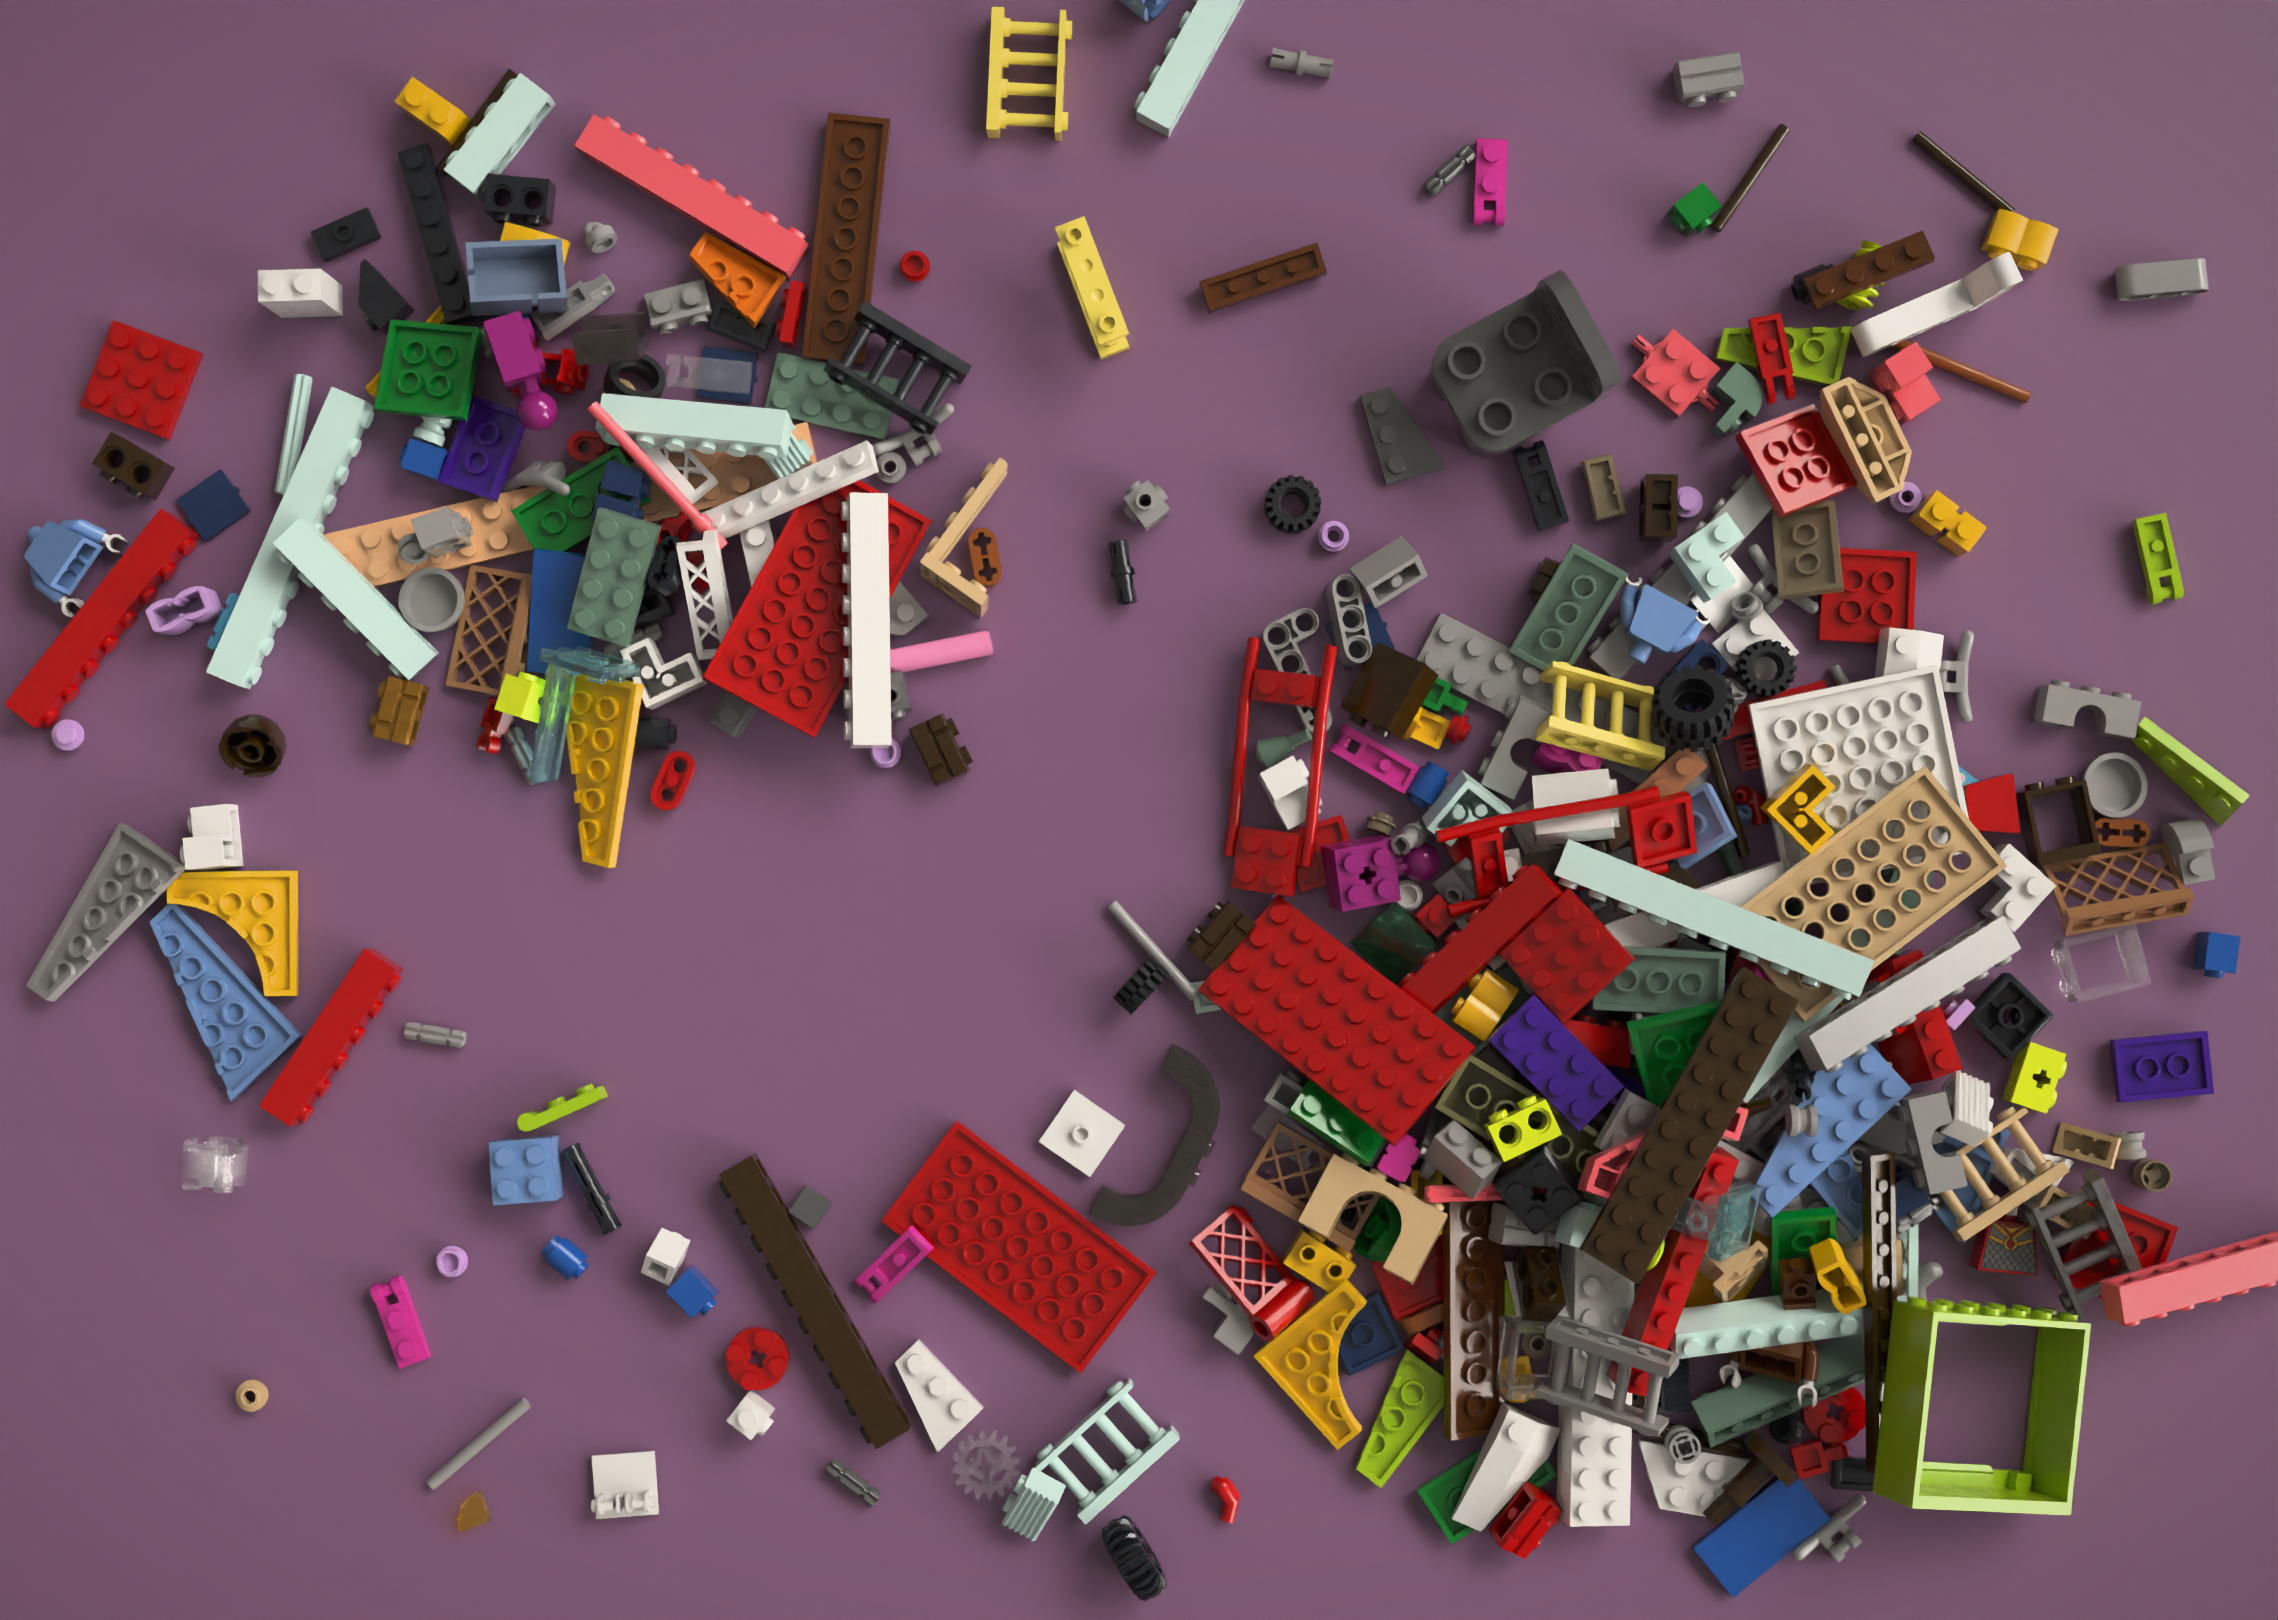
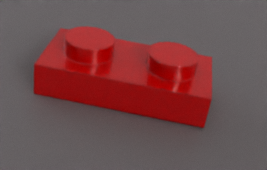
[776,280,807,349]

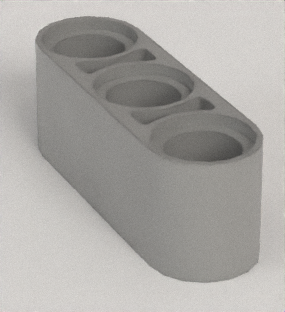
[2114,258,2209,301]
[1326,574,1372,667]

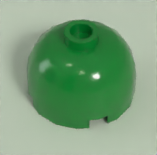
[1354,1197,1402,1263]

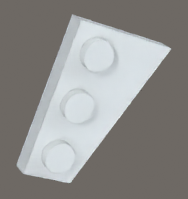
[895,1339,983,1453]

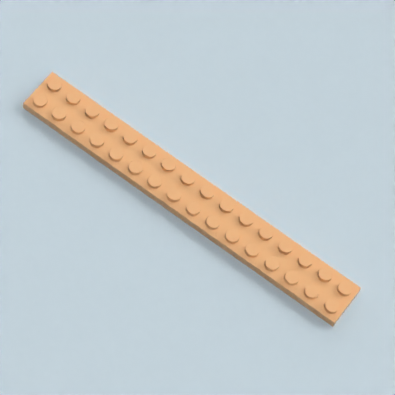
[323,422,817,588]

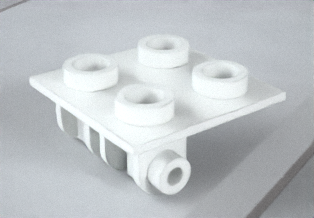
[591,1451,659,1519]

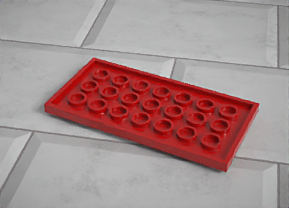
[702,459,932,739]
[1198,895,1475,1147]
[881,1120,1157,1373]

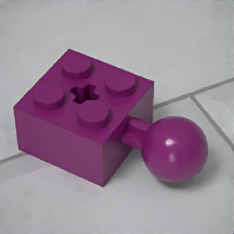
[483,311,558,431]
[1321,835,1441,912]

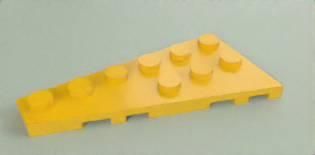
[558,665,644,868]

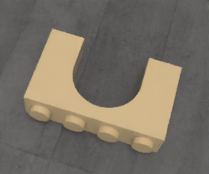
[1298,1153,1448,1285]

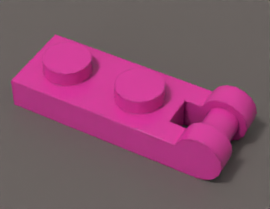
[1472,138,1508,226]
[1328,724,1420,795]
[853,1225,934,1304]
[370,1275,432,1369]

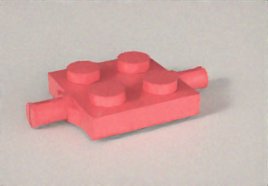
[1631,329,1720,417]

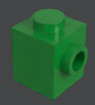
[1668,182,1722,236]

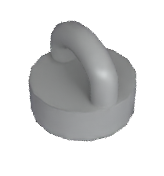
[584,222,618,253]
[398,533,430,564]

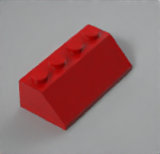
[1866,949,1963,1085]

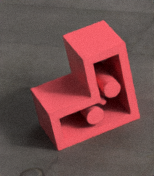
[1868,342,1941,425]

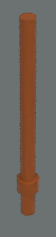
[1857,320,2031,403]

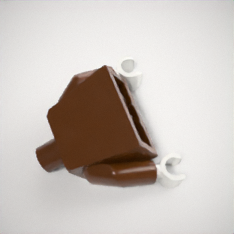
[1719,1341,1820,1407]

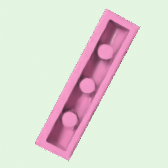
[890,630,993,674]

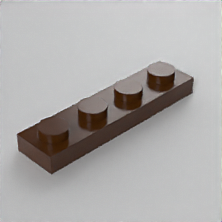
[1803,230,1935,310]
[1199,243,1327,313]

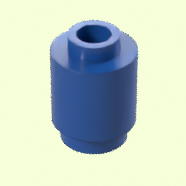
[1406,761,1449,809]
[541,1234,589,1281]

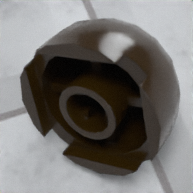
[218,714,286,778]

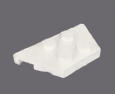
[1638,1439,1752,1517]

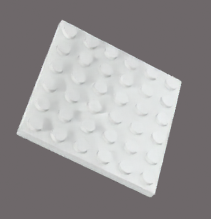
[1748,665,1969,885]

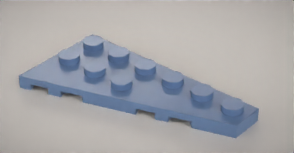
[149,904,303,1101]
[1748,1044,1912,1218]

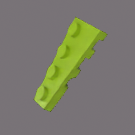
[1715,326,1852,387]
[2130,717,2250,826]
[1355,1348,1444,1488]

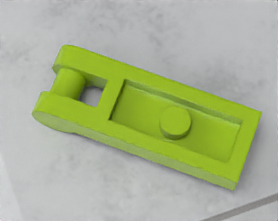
[2131,512,2184,605]
[517,1083,608,1132]

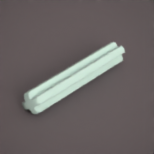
[275,374,313,496]

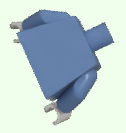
[25,519,128,617]
[1620,573,1711,665]

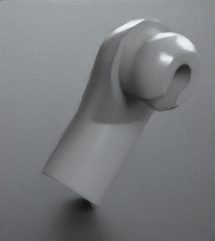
[1918,1261,1943,1299]

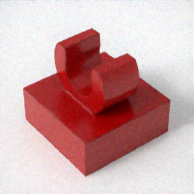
[1734,737,1760,772]
[1404,1326,1443,1364]

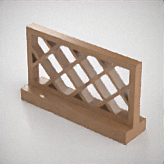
[445,564,532,696]
[2041,843,2195,936]
[1239,1121,1380,1252]

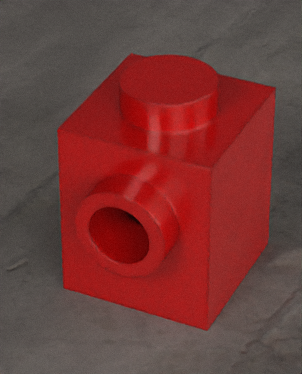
[1412,894,1460,938]

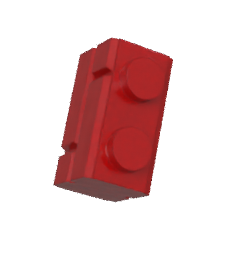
[1489,1481,1563,1559]

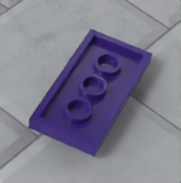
[1487,995,1624,1132]

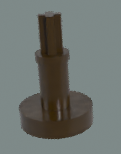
[1702,1430,1800,1527]

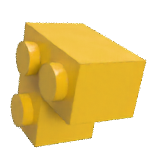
[1760,763,1836,855]

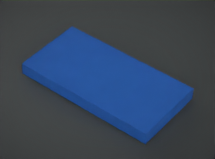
[527,548,593,675]
[1692,1477,1831,1598]

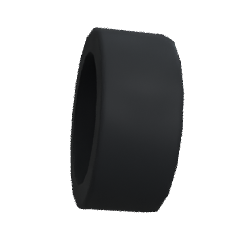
[603,351,666,398]

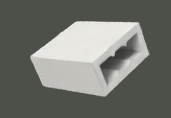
[258,269,343,318]
[1532,768,1620,846]

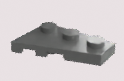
[1359,387,1446,486]

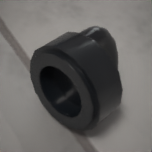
[1770,1413,1803,1445]

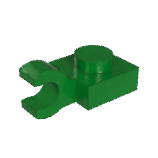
[1421,678,1468,715]

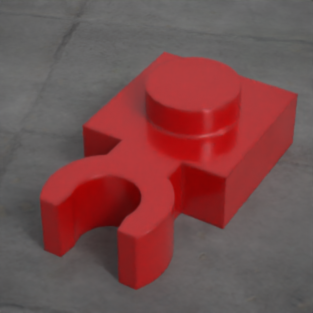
[476,697,514,755]

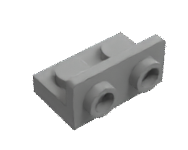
[644,279,713,334]

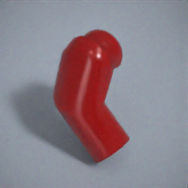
[1733,785,1769,826]

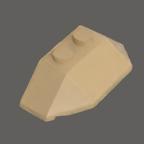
[1820,377,1912,503]

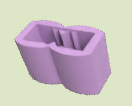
[145,586,223,635]

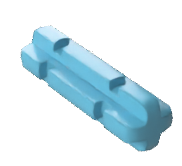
[207,593,240,651]

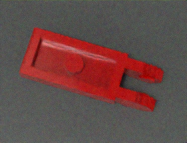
[1748,312,1795,405]

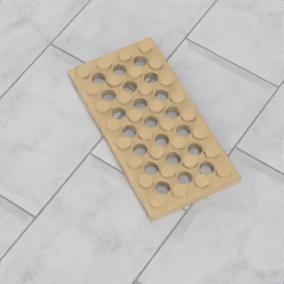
[1741,766,2007,1022]

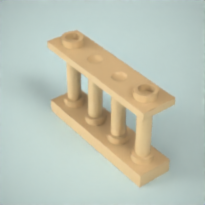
[1939,1106,2070,1242]

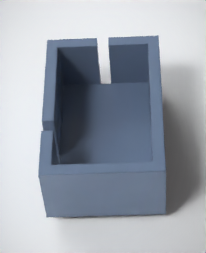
[465,238,567,316]

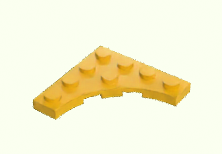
[167,871,298,996]
[1253,1278,1367,1450]

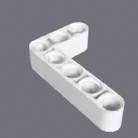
[1850,252,2023,357]

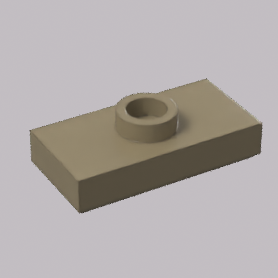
[1580,453,1627,522]

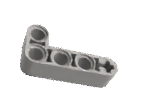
[1262,608,1332,735]

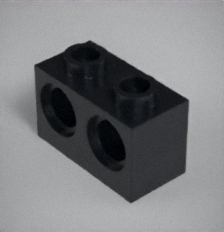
[484,174,556,227]

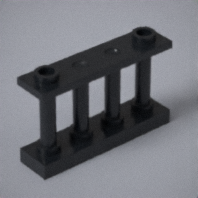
[823,301,972,435]

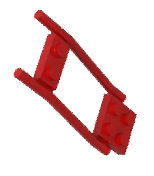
[1223,637,1337,897]
[1435,785,1697,918]

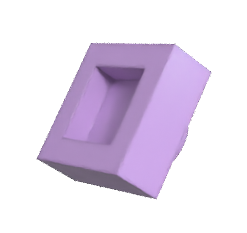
[1942,998,1976,1030]

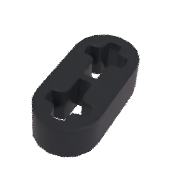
[648,535,689,596]

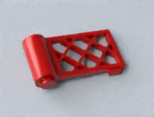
[1189,1205,1314,1341]

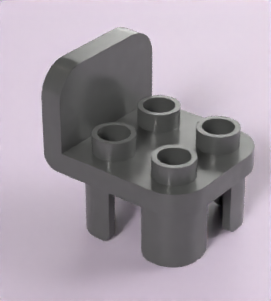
[1431,270,1621,457]

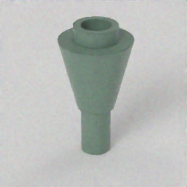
[1255,728,1312,768]

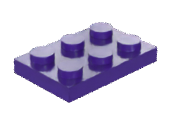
[437,396,526,502]
[2110,1031,2214,1103]

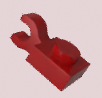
[1788,1438,1849,1480]

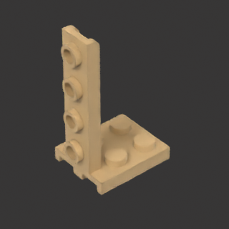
[920,457,1008,619]
[1704,1222,1769,1303]

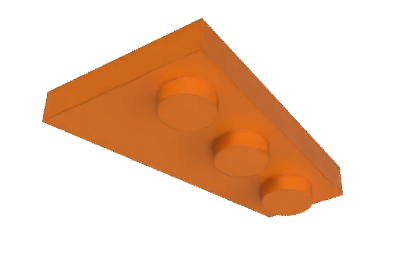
[689,231,786,328]

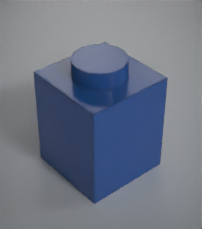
[399,438,449,481]
[2193,932,2241,979]
[666,1265,719,1318]

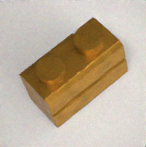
[369,676,430,747]

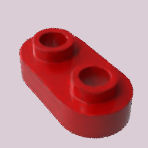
[567,430,630,464]
[650,751,696,811]

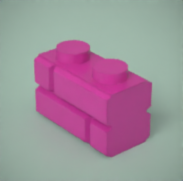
[1374,1133,1421,1182]

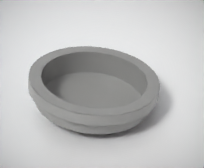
[398,567,465,633]
[2082,752,2148,818]

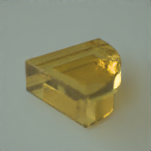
[457,1490,491,1532]

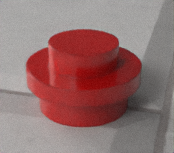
[899,251,930,282]
[1445,715,1472,746]

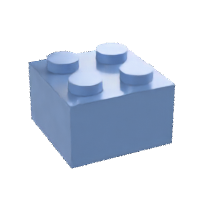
[489,1135,564,1205]

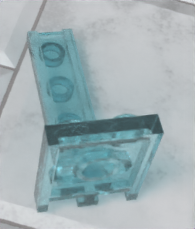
[529,646,641,783]
[1592,1182,1762,1262]

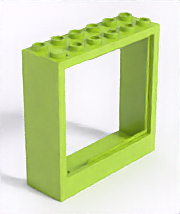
[1872,1296,2091,1515]

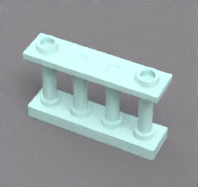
[1035,1378,1180,1525]

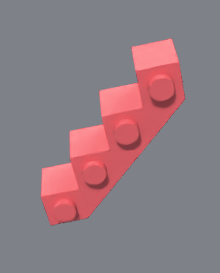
[1577,1107,1749,1200]

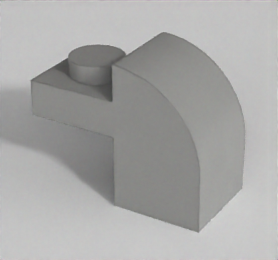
[2159,818,2215,885]
[1202,1283,1254,1355]

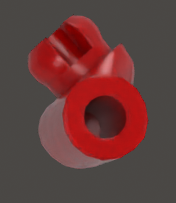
[1210,1476,1240,1523]

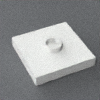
[1039,1089,1126,1177]

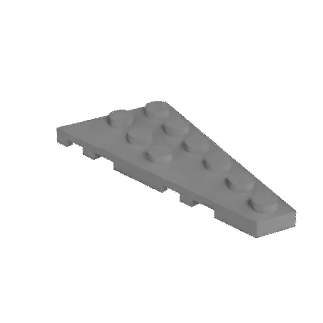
[26,823,185,1002]

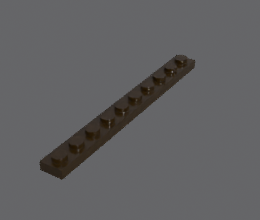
[1862,1151,1897,1474]

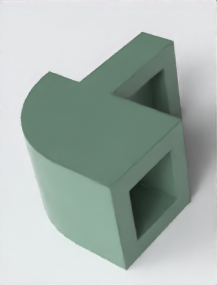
[1710,362,1762,438]

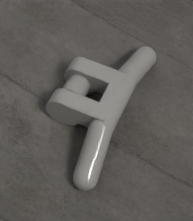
[873,403,954,467]
[501,461,570,496]
[1748,545,1819,615]
[1939,630,1974,723]
[1792,1494,1866,1563]

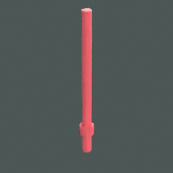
[587,401,728,550]

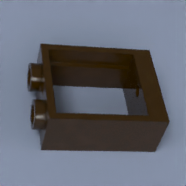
[2016,776,2102,866]

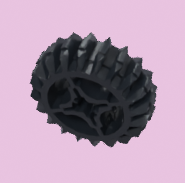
[1102,1515,1167,1601]

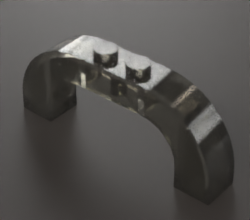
[1089,1043,1220,1226]

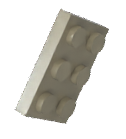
[1771,500,1844,600]

